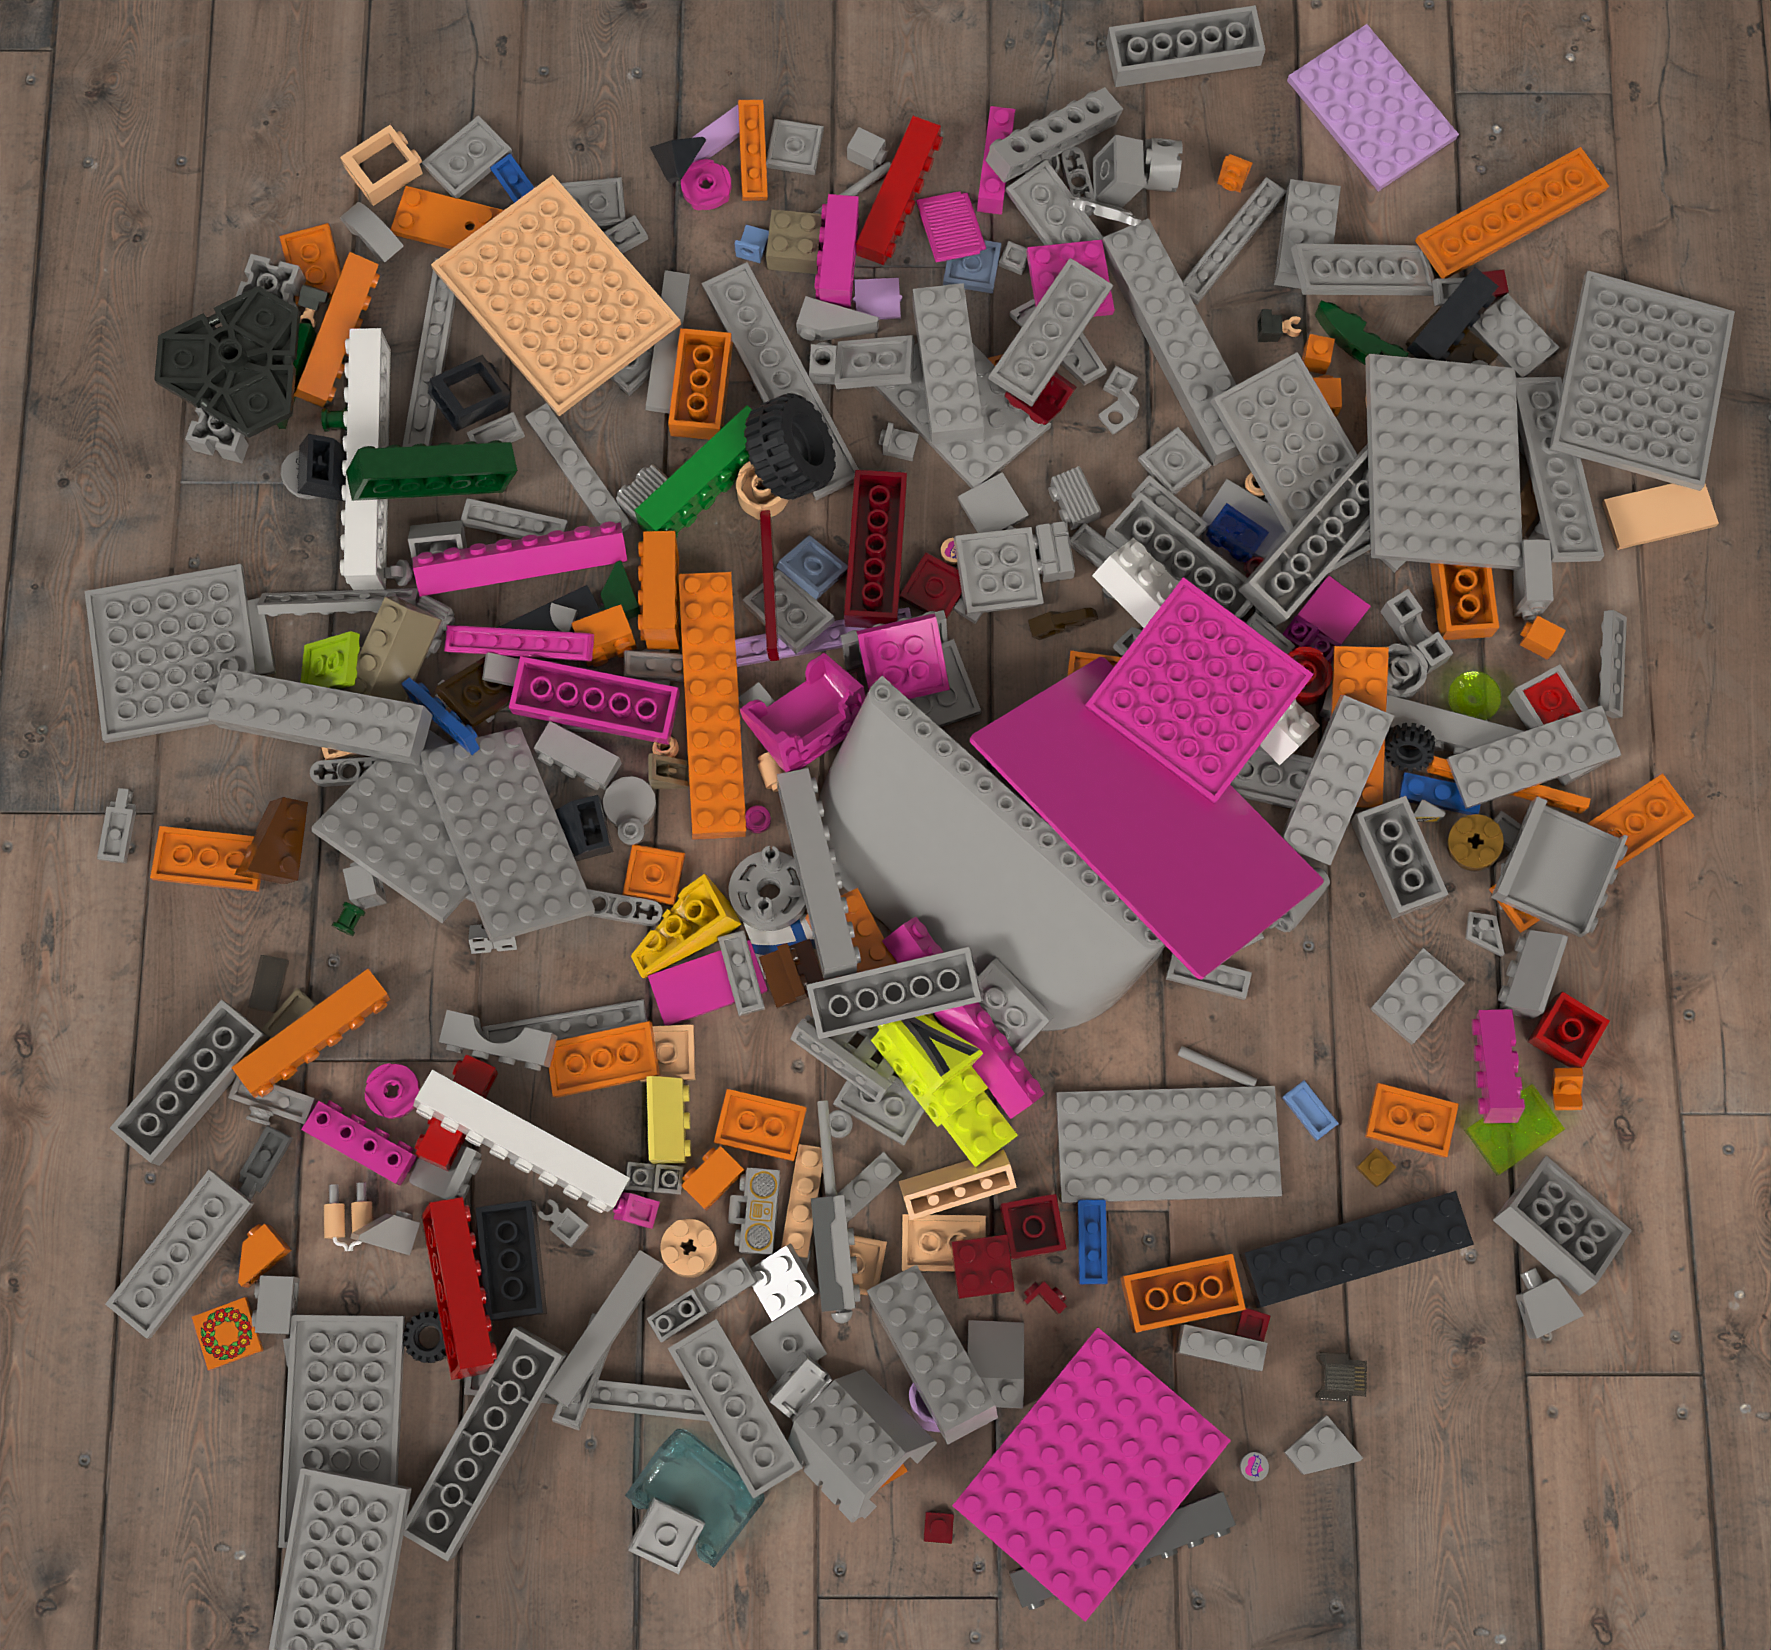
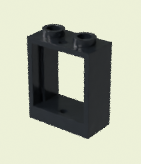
[428,354,511,432]

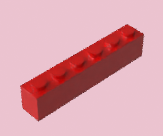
[856,116,943,266]

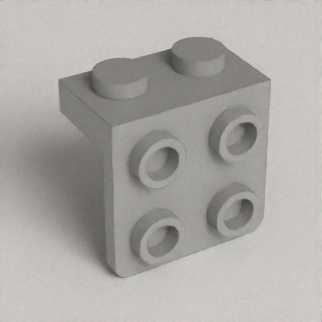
[409,1145,482,1200]

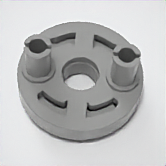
[729,846,806,931]

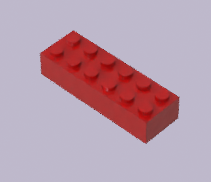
[421,1197,497,1380]

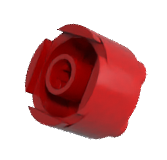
[1287,647,1333,706]

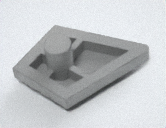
[1465,912,1505,957]

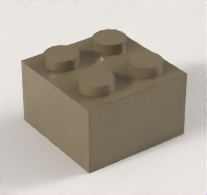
[766,209,822,274]

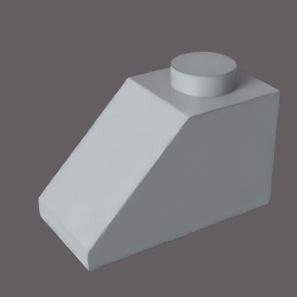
[350,1210,420,1255]

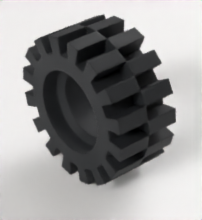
[1385,723,1435,772]
[403,1311,446,1363]

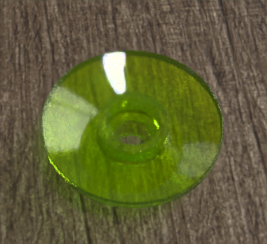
[1448,671,1501,721]

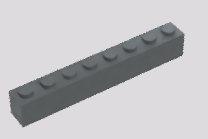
[1009,1491,1236,1610]

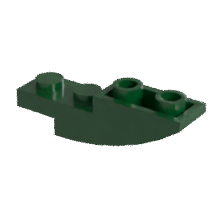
[1315,300,1409,365]

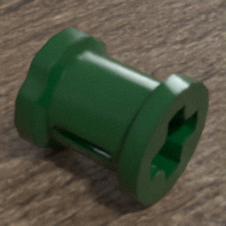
[321,407,348,432]
[331,902,366,937]

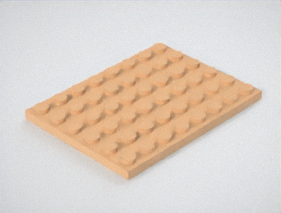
[431,175,681,416]

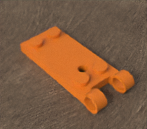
[391,186,507,249]

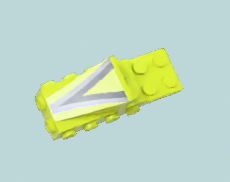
[871,1013,1018,1168]

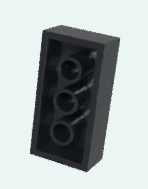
[476,1200,547,1321]

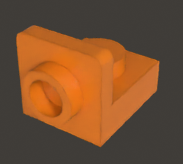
[1551,1068,1584,1110]

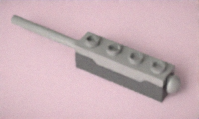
[811,1101,861,1323]

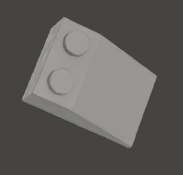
[967,1320,1024,1408]

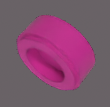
[745,805,771,833]

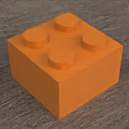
[571,604,637,667]

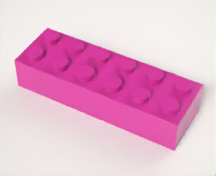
[509,656,680,745]

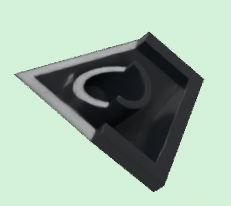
[650,137,706,183]

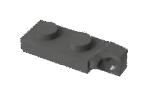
[239,1125,293,1200]

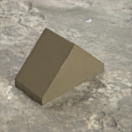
[648,753,689,789]

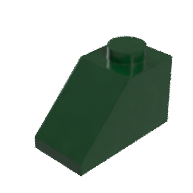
[598,560,641,620]

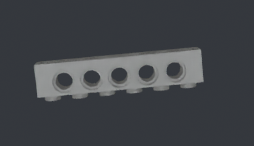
[985,87,1123,183]

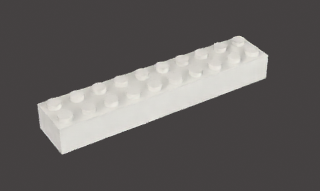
[340,328,391,590]
[1092,538,1320,765]

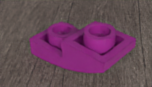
[1282,616,1341,664]

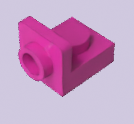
[613,1192,660,1229]

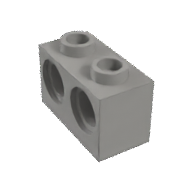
[343,862,387,910]

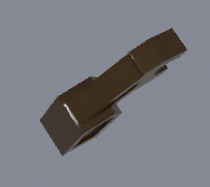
[1028,608,1099,640]

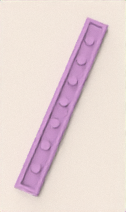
[735,607,911,667]

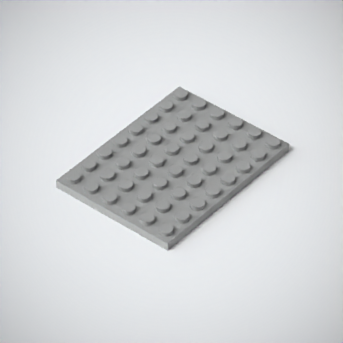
[1549,270,1735,491]
[1365,354,1523,570]

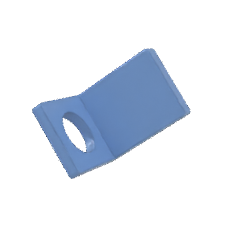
[735,225,769,263]

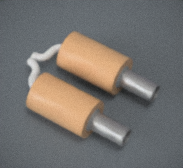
[324,1182,373,1251]

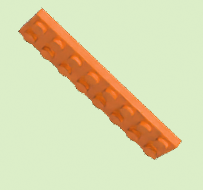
[1415,147,1609,279]
[1489,773,1695,933]

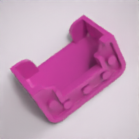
[740,653,866,772]

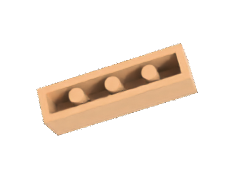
[898,1149,1017,1220]

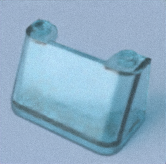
[625,1429,765,1568]

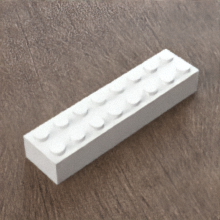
[413,1070,630,1213]

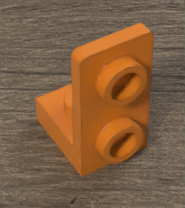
[1217,154,1253,193]

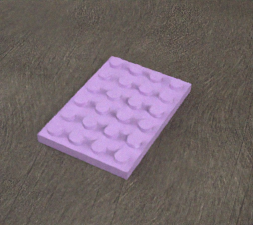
[1287,24,1459,191]

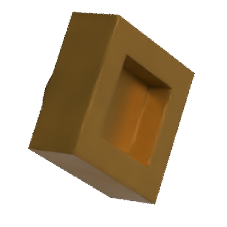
[1356,1148,1396,1187]

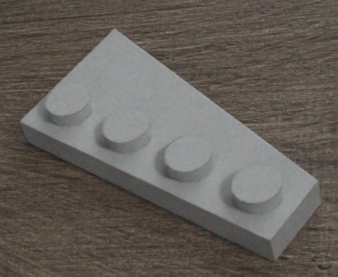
[1010,299,1107,386]

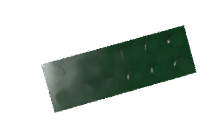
[346,440,518,501]

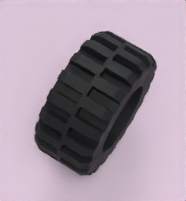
[744,393,836,500]

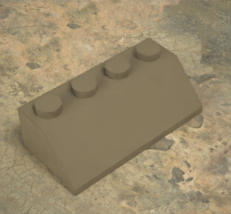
[343,596,442,702]

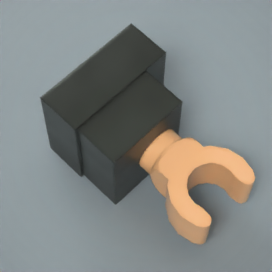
[298,284,330,328]
[1257,309,1301,343]

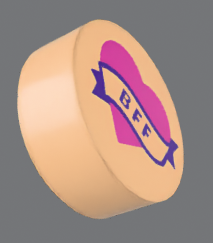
[941,538,958,565]

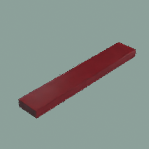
[760,510,779,661]

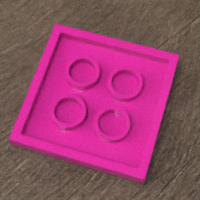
[1026,240,1115,317]
[856,613,950,699]

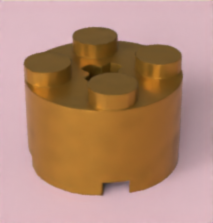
[1447,814,1504,871]

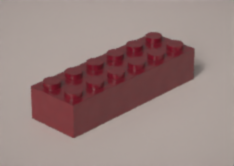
[844,470,907,628]

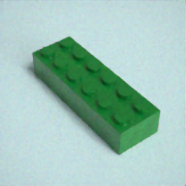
[634,405,752,538]

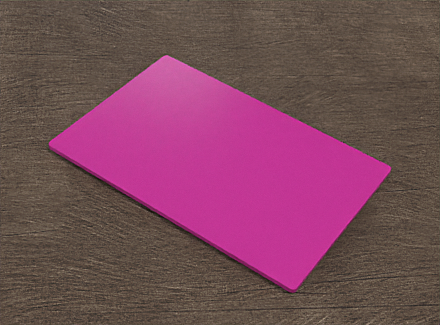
[970,657,1324,979]

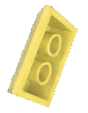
[647,1076,691,1165]

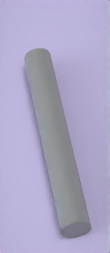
[1177,1046,1257,1087]

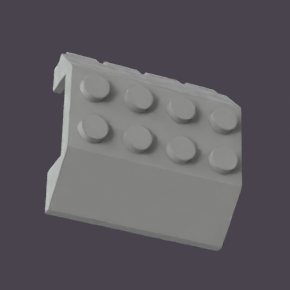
[788,1369,937,1522]

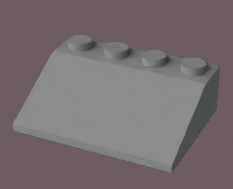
[1493,1156,1632,1296]

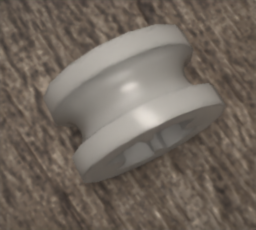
[246,1106,273,1126]

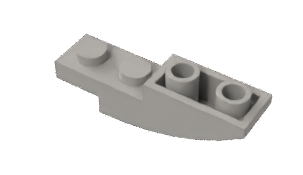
[647,1257,758,1343]

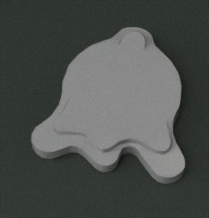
[1069,196,1141,227]

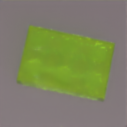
[1464,1084,1565,1176]

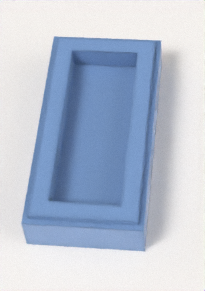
[1282,1080,1339,1141]

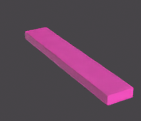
[444,625,594,661]

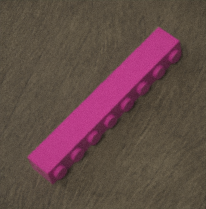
[413,522,628,596]
[882,916,1045,1119]

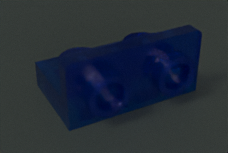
[1206,503,1269,562]

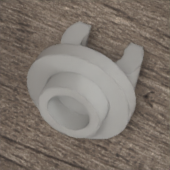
[384,560,413,586]
[618,818,645,845]

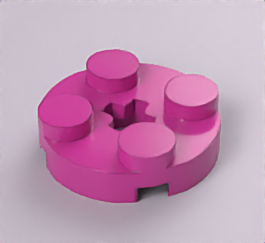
[681,159,732,210]
[365,1063,420,1119]

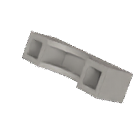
[439,1010,557,1071]

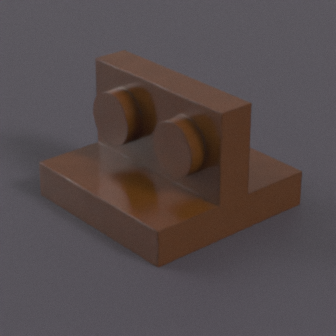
[759,939,825,1009]

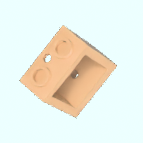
[340,125,423,206]

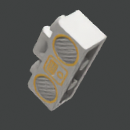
[728,1168,781,1256]

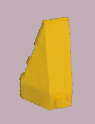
[631,874,741,978]

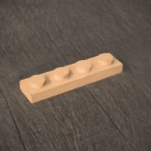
[781,1144,823,1259]

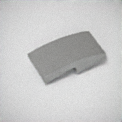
[624,1162,684,1195]

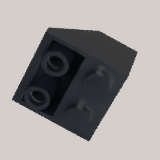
[297,433,347,502]
[555,795,614,861]

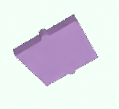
[853,278,902,319]

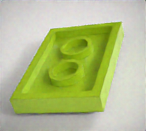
[300,631,360,690]

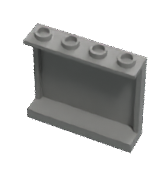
[1491,796,1628,937]

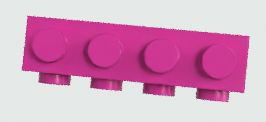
[301,1100,418,1186]

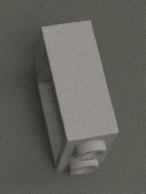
[1511,540,1553,620]

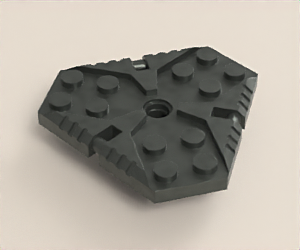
[154,286,300,438]

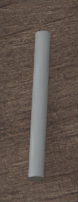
[813,161,891,214]

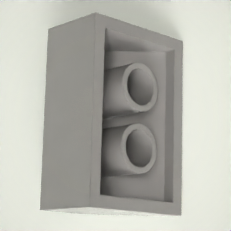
[1498,930,1568,1021]

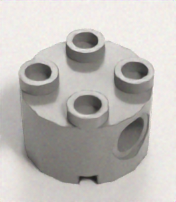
[1144,138,1183,192]
[1387,644,1428,700]

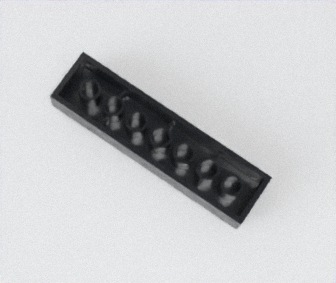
[1240,1191,1474,1309]

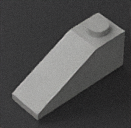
[796,296,879,341]

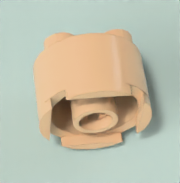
[736,461,789,520]
[661,1219,719,1278]

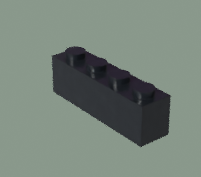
[1406,267,1499,361]
[497,585,601,659]

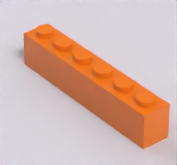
[294,252,380,408]
[231,969,390,1098]

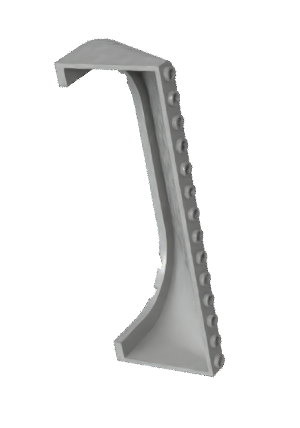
[819,676,1165,1031]

